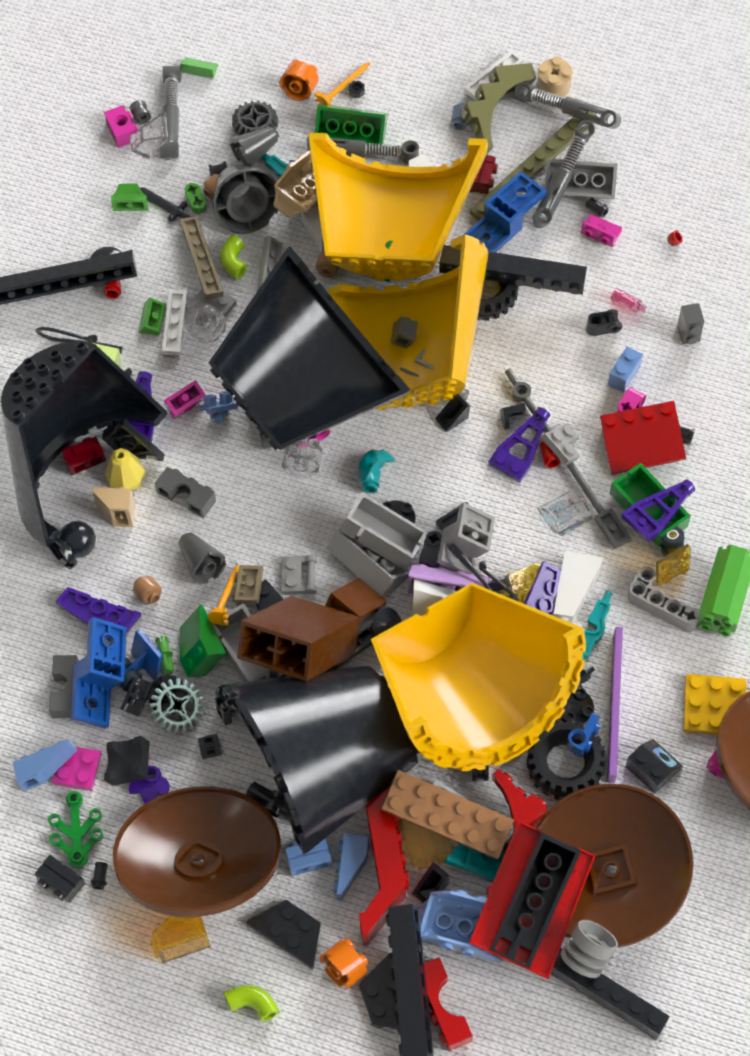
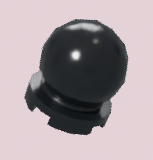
[48,520,96,570]

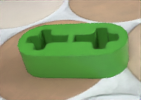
[185,183,207,214]

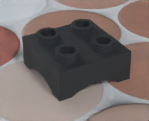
[104,736,150,786]

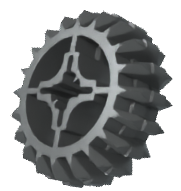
[232,100,278,135]

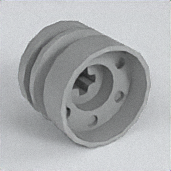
[561,920,618,978]

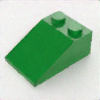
[180,605,226,677]

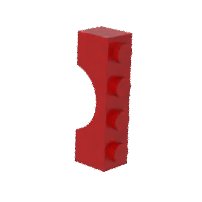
[424,957,473,1051]

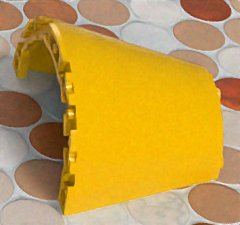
[309,133,488,282]
[328,234,488,410]
[371,583,586,771]

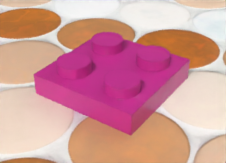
[52,747,102,791]

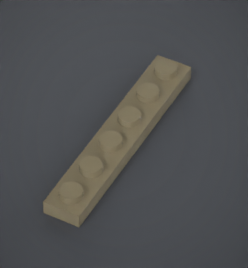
[180,216,224,300]

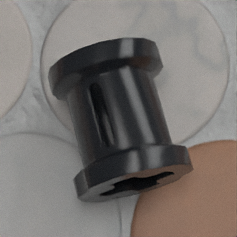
[208,161,227,176]
[679,424,695,445]

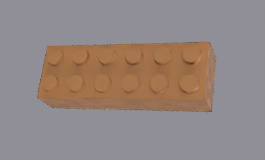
[380,770,514,859]

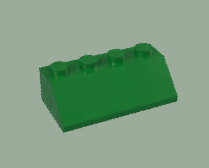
[315,104,388,145]

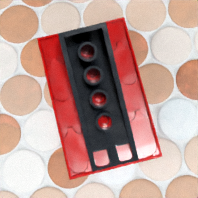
[469,820,596,979]

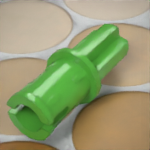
[155,636,175,674]

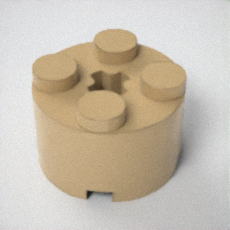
[537,56,572,97]

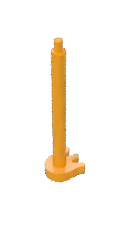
[314,62,370,106]
[208,565,239,626]

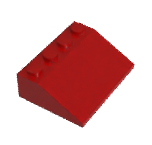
[600,401,686,475]

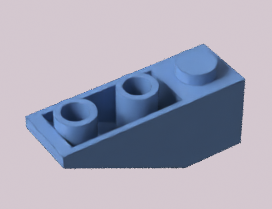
[13,739,77,791]
[333,834,369,900]

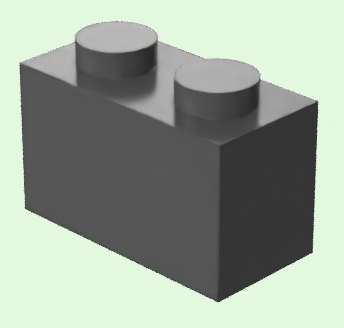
[677,303,705,344]

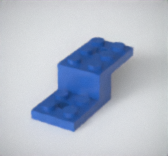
[463,171,547,252]
[71,617,127,729]

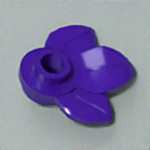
[129,766,170,804]

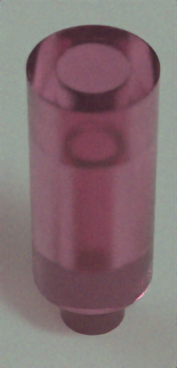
[610,288,647,313]

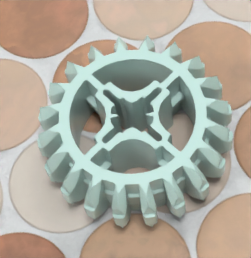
[150,678,205,733]

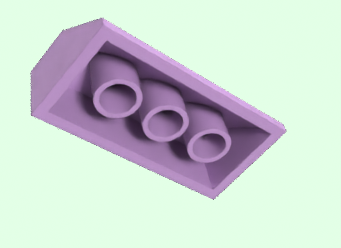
[408,564,489,595]

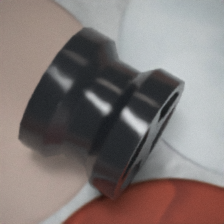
[472,765,489,781]

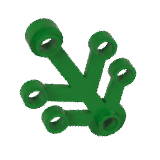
[48,791,104,868]

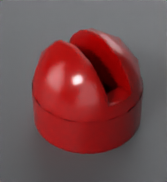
[667,230,683,246]

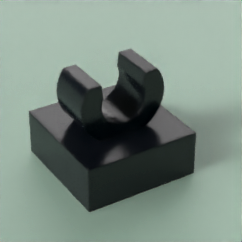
[197,734,222,760]

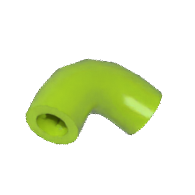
[220,234,247,280]
[223,985,280,1022]

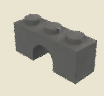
[155,466,216,518]
[49,655,79,718]

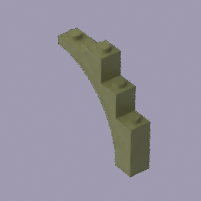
[461,63,536,155]

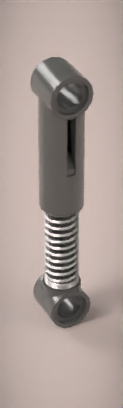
[160,65,181,158]
[515,82,622,129]
[532,120,595,228]
[307,136,419,165]

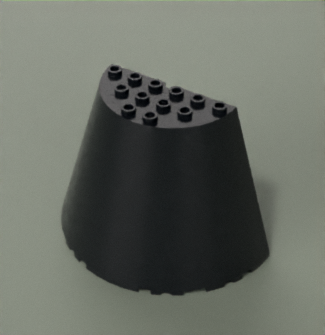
[208,246,411,451]
[1,341,168,547]
[215,666,419,854]

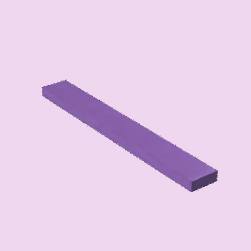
[607,627,623,783]

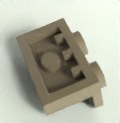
[232,565,264,607]

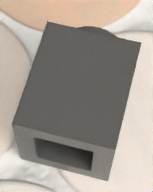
[391,316,418,349]

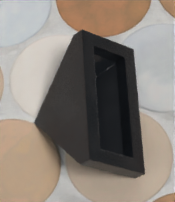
[435,393,470,432]
[412,862,449,903]

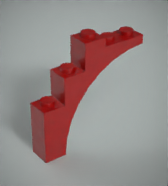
[486,769,547,896]

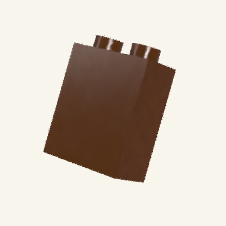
[237,596,360,681]

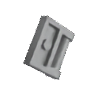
[282,555,317,595]

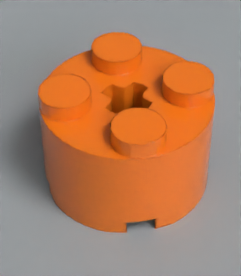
[279,59,319,101]
[320,938,368,990]

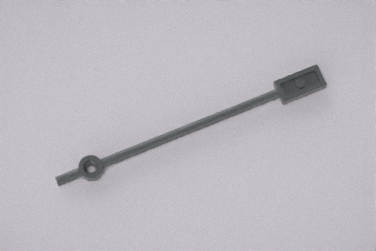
[505,368,631,549]

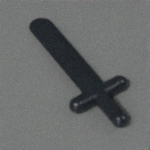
[140,187,193,222]

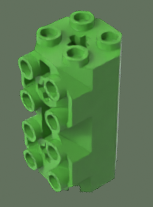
[697,545,750,636]

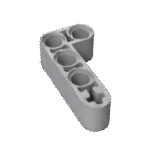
[628,566,699,632]

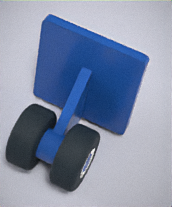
[108,630,162,692]

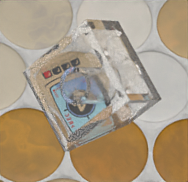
[537,491,593,536]

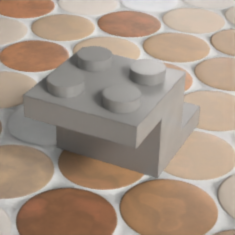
[437,502,495,574]

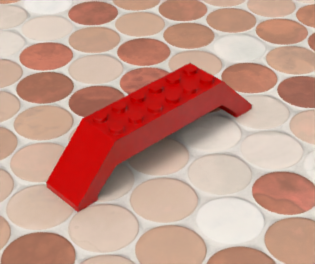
[359,786,409,946]

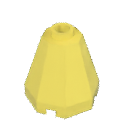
[104,448,146,491]

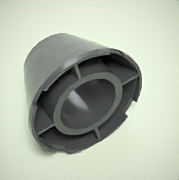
[213,165,278,234]

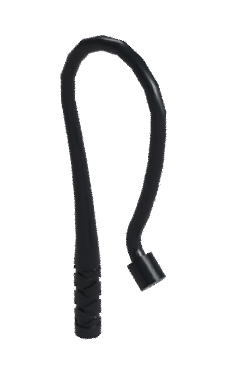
[35,327,123,354]
[448,543,518,601]

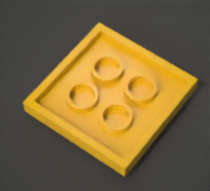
[683,674,746,735]

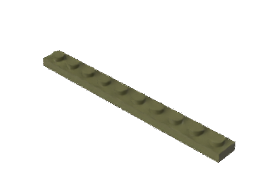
[470,111,597,220]

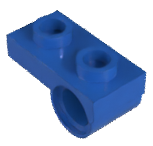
[567,713,601,758]

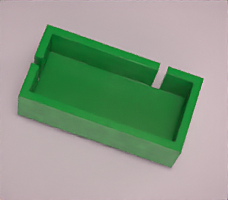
[609,463,691,547]

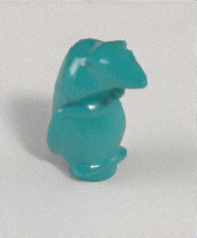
[358,449,395,493]

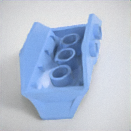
[417,890,501,962]

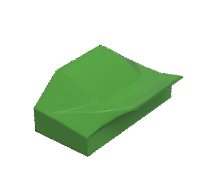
[111,183,148,211]

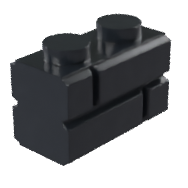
[35,855,85,902]

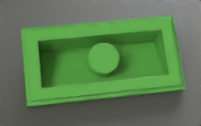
[180,57,218,78]
[138,297,166,335]

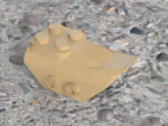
[273,150,318,217]

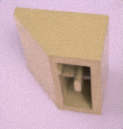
[92,486,135,527]

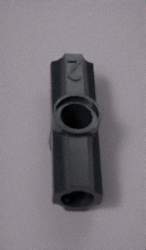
[246,782,290,822]

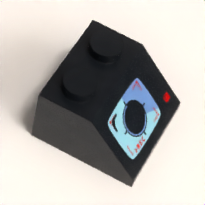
[625,739,683,794]

